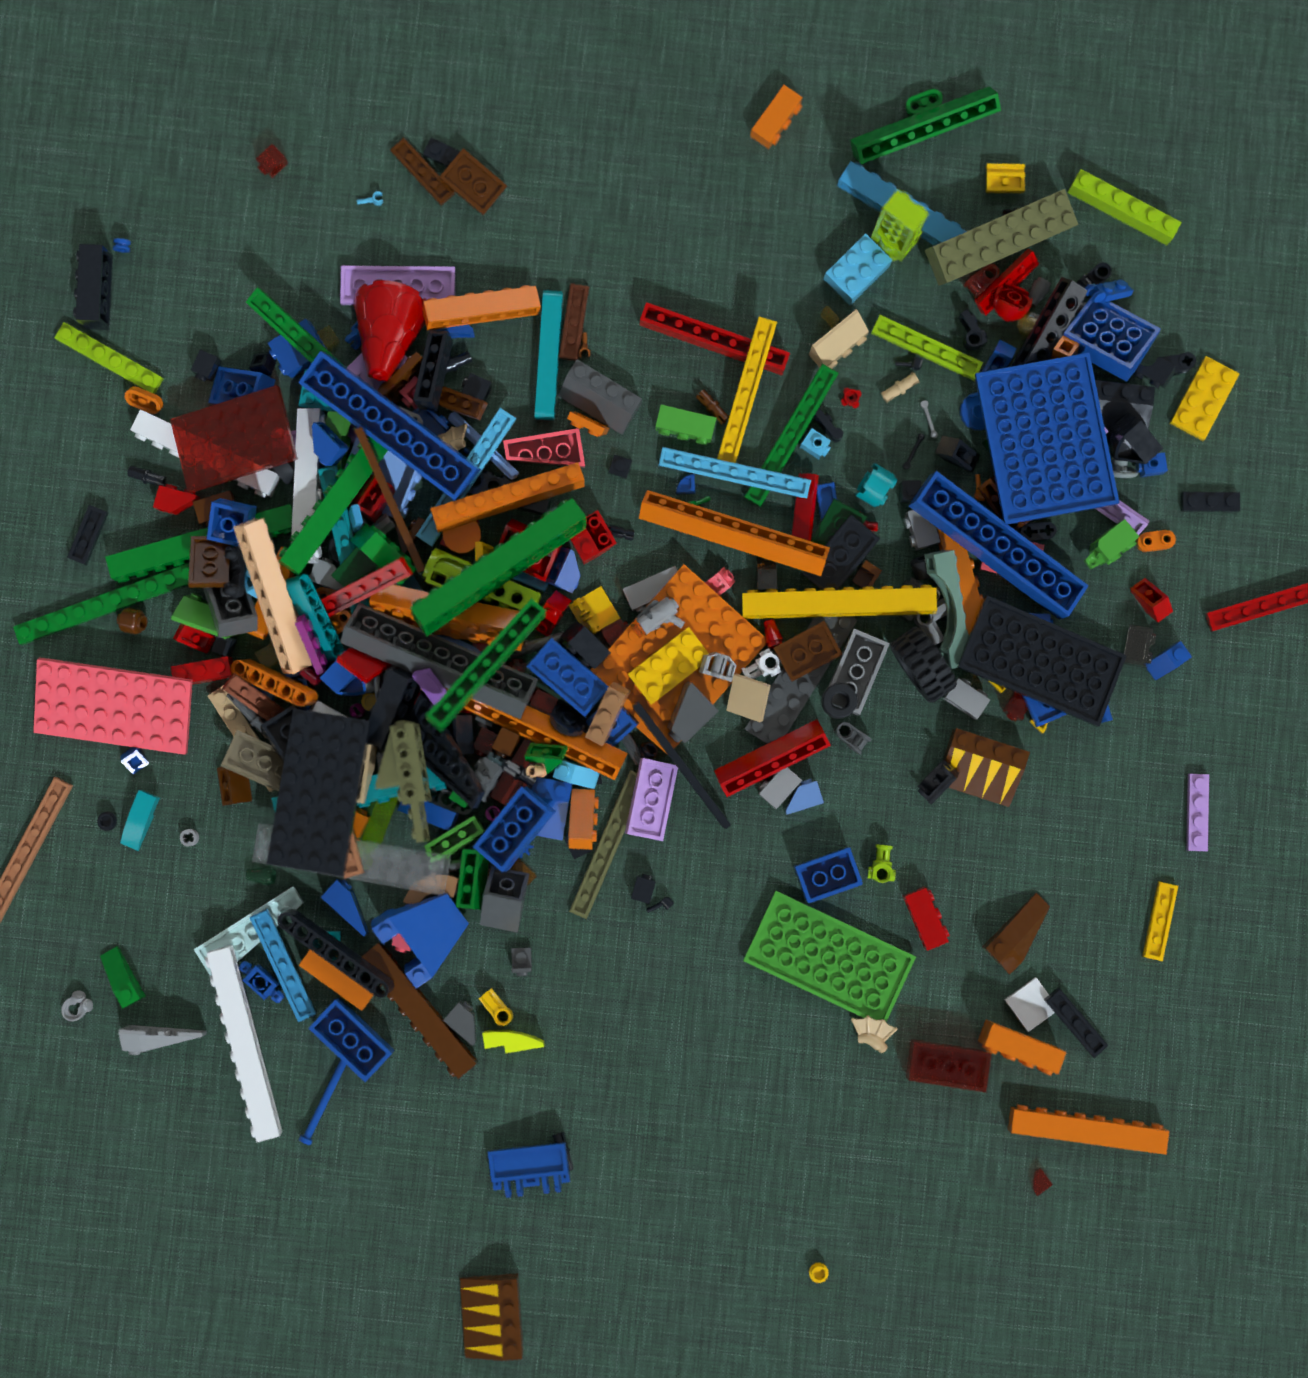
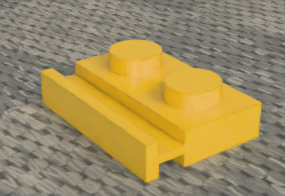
[986,164,1025,193]

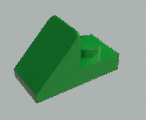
[525,743,568,774]

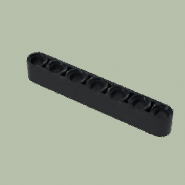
[277,909,394,998]

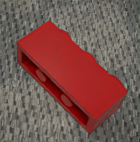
[171,656,233,685]
[902,887,950,951]

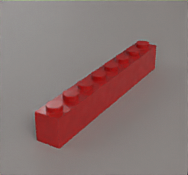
[640,302,790,375]

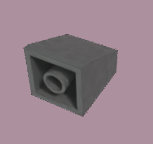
[667,682,718,743]
[480,866,529,933]

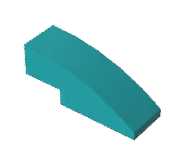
[120,790,160,851]

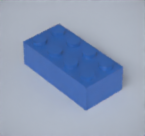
[473,786,556,872]
[308,997,395,1082]

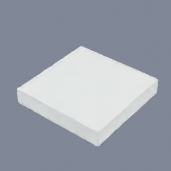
[1004,977,1054,1032]

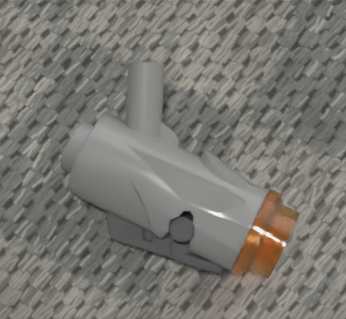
[630,597,685,638]

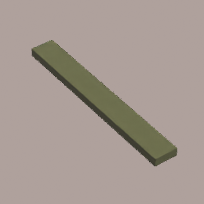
[569,770,637,919]

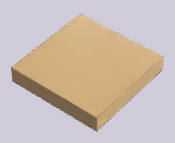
[726,673,771,722]

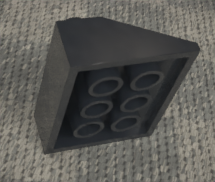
[1095,380,1155,444]

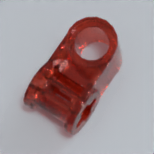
[963,263,1000,300]

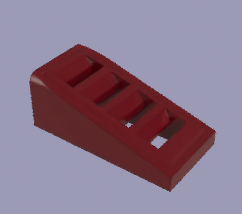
[300,665,329,685]

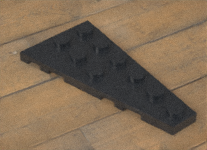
[407,693,485,809]

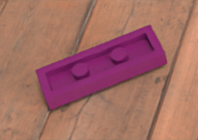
[295,614,328,675]

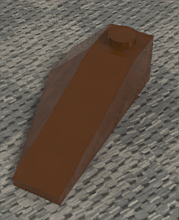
[982,893,1050,975]

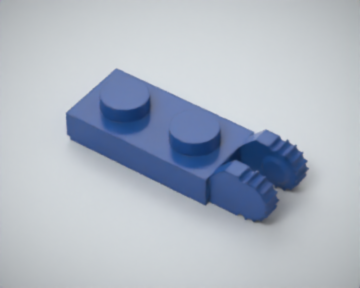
[1085,280,1133,303]

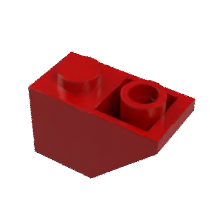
[153,484,200,515]
[535,590,572,636]

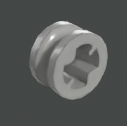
[180,829,199,846]

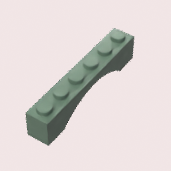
[924,550,969,669]

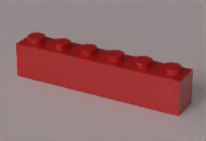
[714,719,831,797]

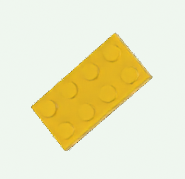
[1170,356,1240,441]
[627,627,712,705]

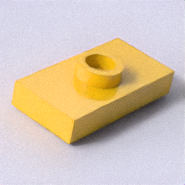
[475,542,494,562]

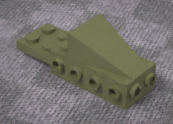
[375,720,432,843]

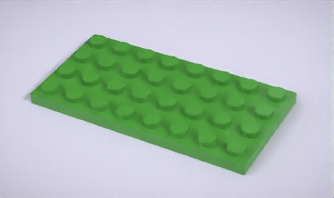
[743,890,916,1022]

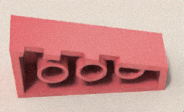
[503,428,585,467]

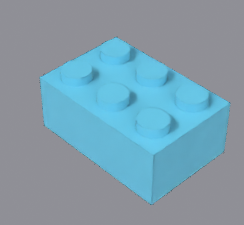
[824,233,892,305]

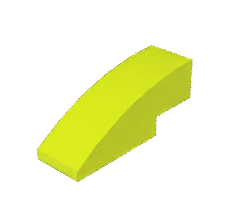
[482,1030,545,1053]

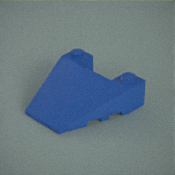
[371,893,469,988]

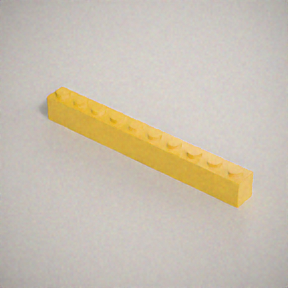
[742,585,937,619]

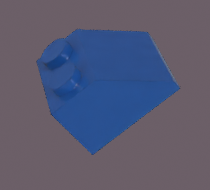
[207,498,257,547]

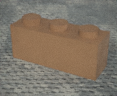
[585,682,631,746]

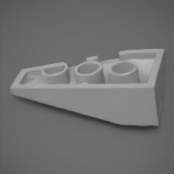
[119,1025,207,1055]

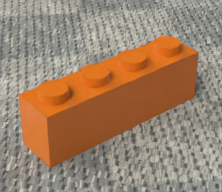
[299,945,374,1011]

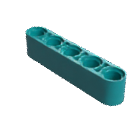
[286,574,344,662]

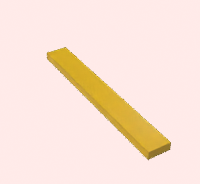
[717,316,777,463]

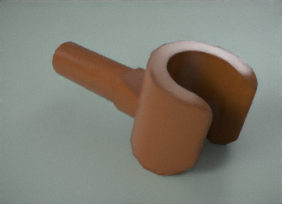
[579,332,591,358]

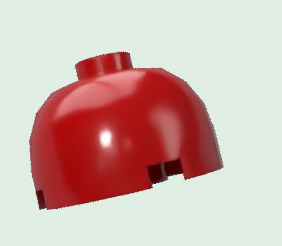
[993,285,1033,321]

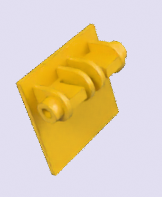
[569,586,621,635]

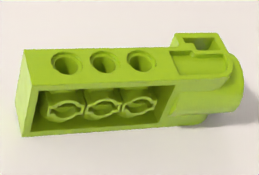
[871,189,929,262]
[422,548,542,611]

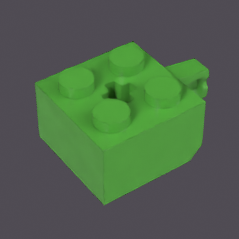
[1084,519,1139,569]

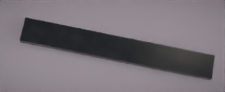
[632,701,731,829]

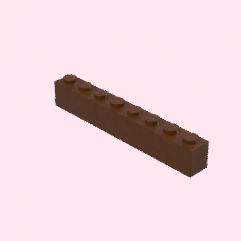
[362,942,478,1079]

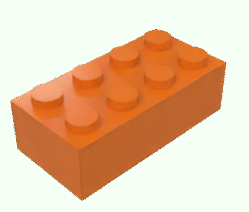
[978,1020,1067,1075]

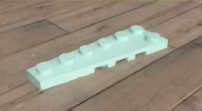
[194,886,304,976]

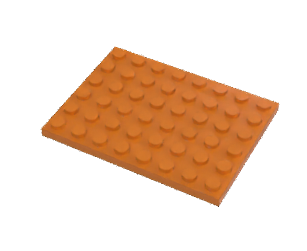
[590,564,765,755]

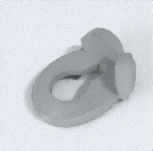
[61,991,93,1022]

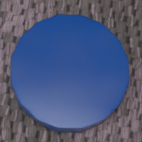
[960,392,985,431]

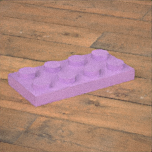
[625,758,678,841]

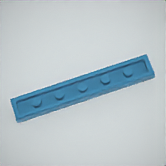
[249,908,317,1022]

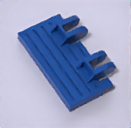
[488,1142,570,1198]

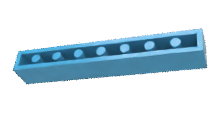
[837,161,967,245]

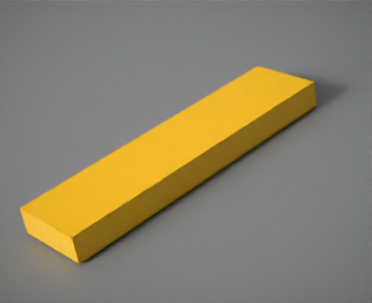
[1142,881,1178,961]

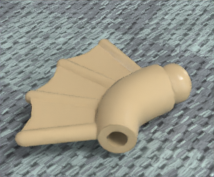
[438,423,467,451]
[851,1015,897,1053]

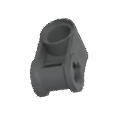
[834,722,872,755]

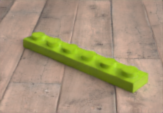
[871,315,983,381]
[54,322,164,394]

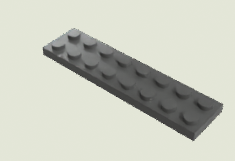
[744,616,857,744]

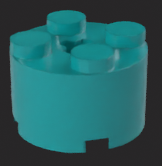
[855,463,898,507]

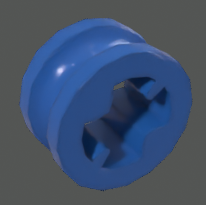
[113,238,131,253]

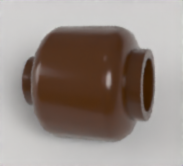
[117,608,148,634]

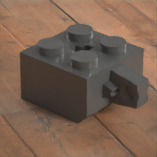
[474,757,506,802]

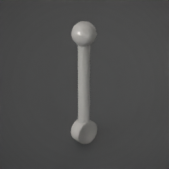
[920,400,938,438]

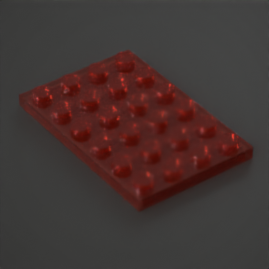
[170,385,298,493]

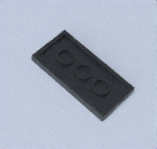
[802,514,880,591]

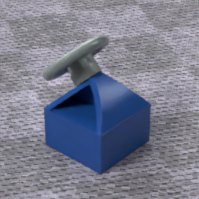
[320,650,384,700]

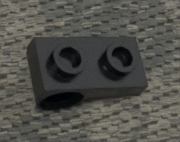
[958,309,987,351]

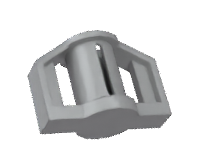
[699,652,736,682]

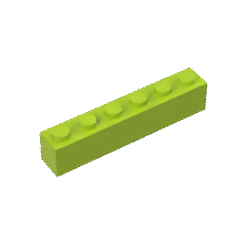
[1067,169,1182,245]

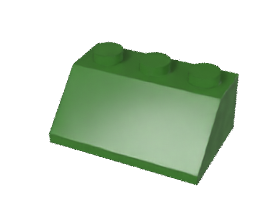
[171,593,236,639]

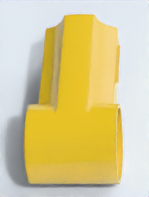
[479,988,513,1026]

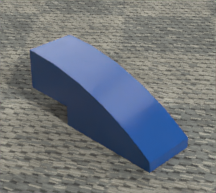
[398,801,457,831]

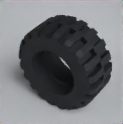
[890,627,957,702]

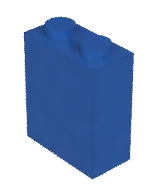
[268,319,327,378]

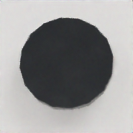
[549,704,587,736]

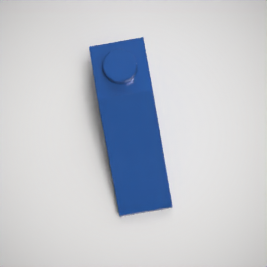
[321,879,369,936]

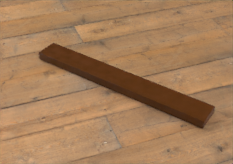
[354,426,425,573]

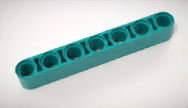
[535,290,563,420]

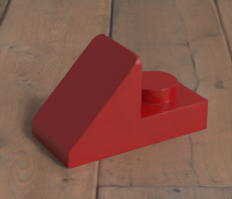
[173,623,216,654]

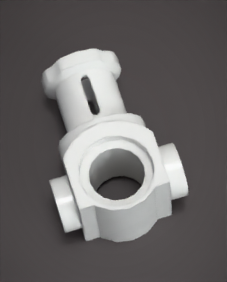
[741,648,782,679]

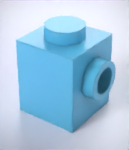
[800,428,831,460]

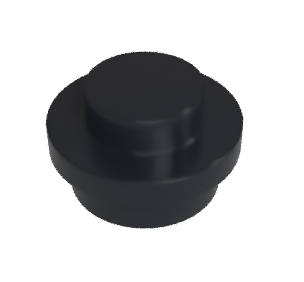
[639,742,658,760]
[97,812,117,831]

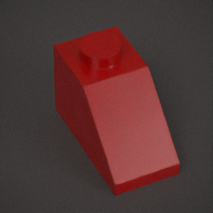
[1130,578,1173,622]

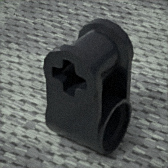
[1076,262,1112,298]
[1161,352,1196,376]

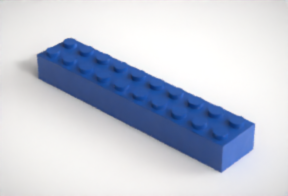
[298,351,481,500]
[909,471,1089,620]

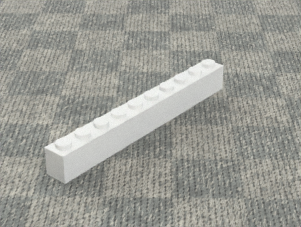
[205,945,283,1142]

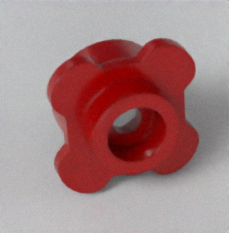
[841,388,862,408]

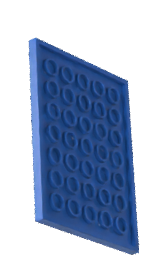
[975,353,1120,524]

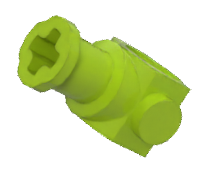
[867,844,896,883]

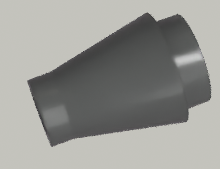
[1029,277,1052,307]

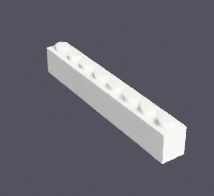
[291,408,327,563]
[130,409,281,498]

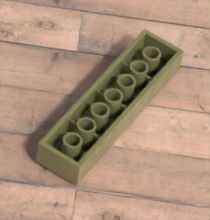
[925,189,1078,286]

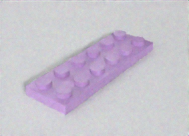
[340,266,456,305]

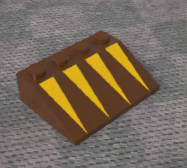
[943,728,1030,807]
[460,1273,524,1361]

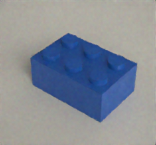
[793,847,863,904]

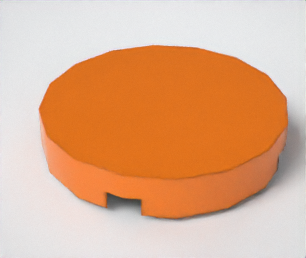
[443,521,481,554]

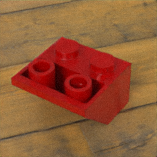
[348,474,395,523]
[570,510,617,565]

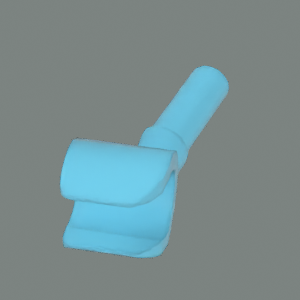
[357,191,383,206]

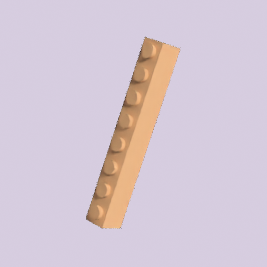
[233,518,312,674]

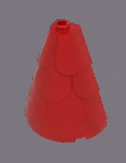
[353,280,426,381]

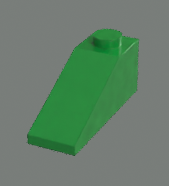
[100,946,146,1008]

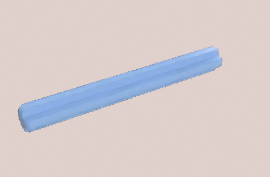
[448,412,519,480]

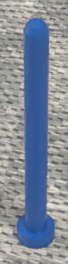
[298,1059,346,1145]

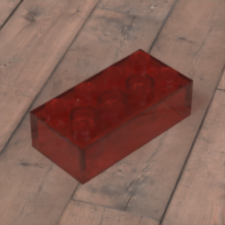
[906,1039,992,1093]

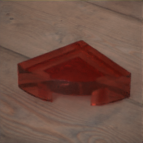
[1032,1168,1053,1196]

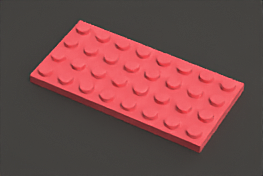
[34,658,193,755]

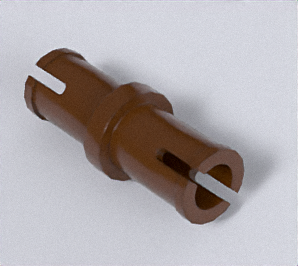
[696,389,729,425]

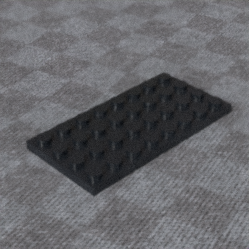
[957,595,1127,727]
[266,709,371,877]

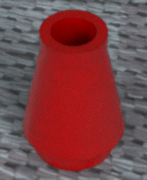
[764,620,784,649]

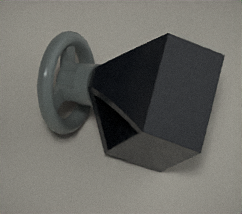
[1110,413,1164,478]

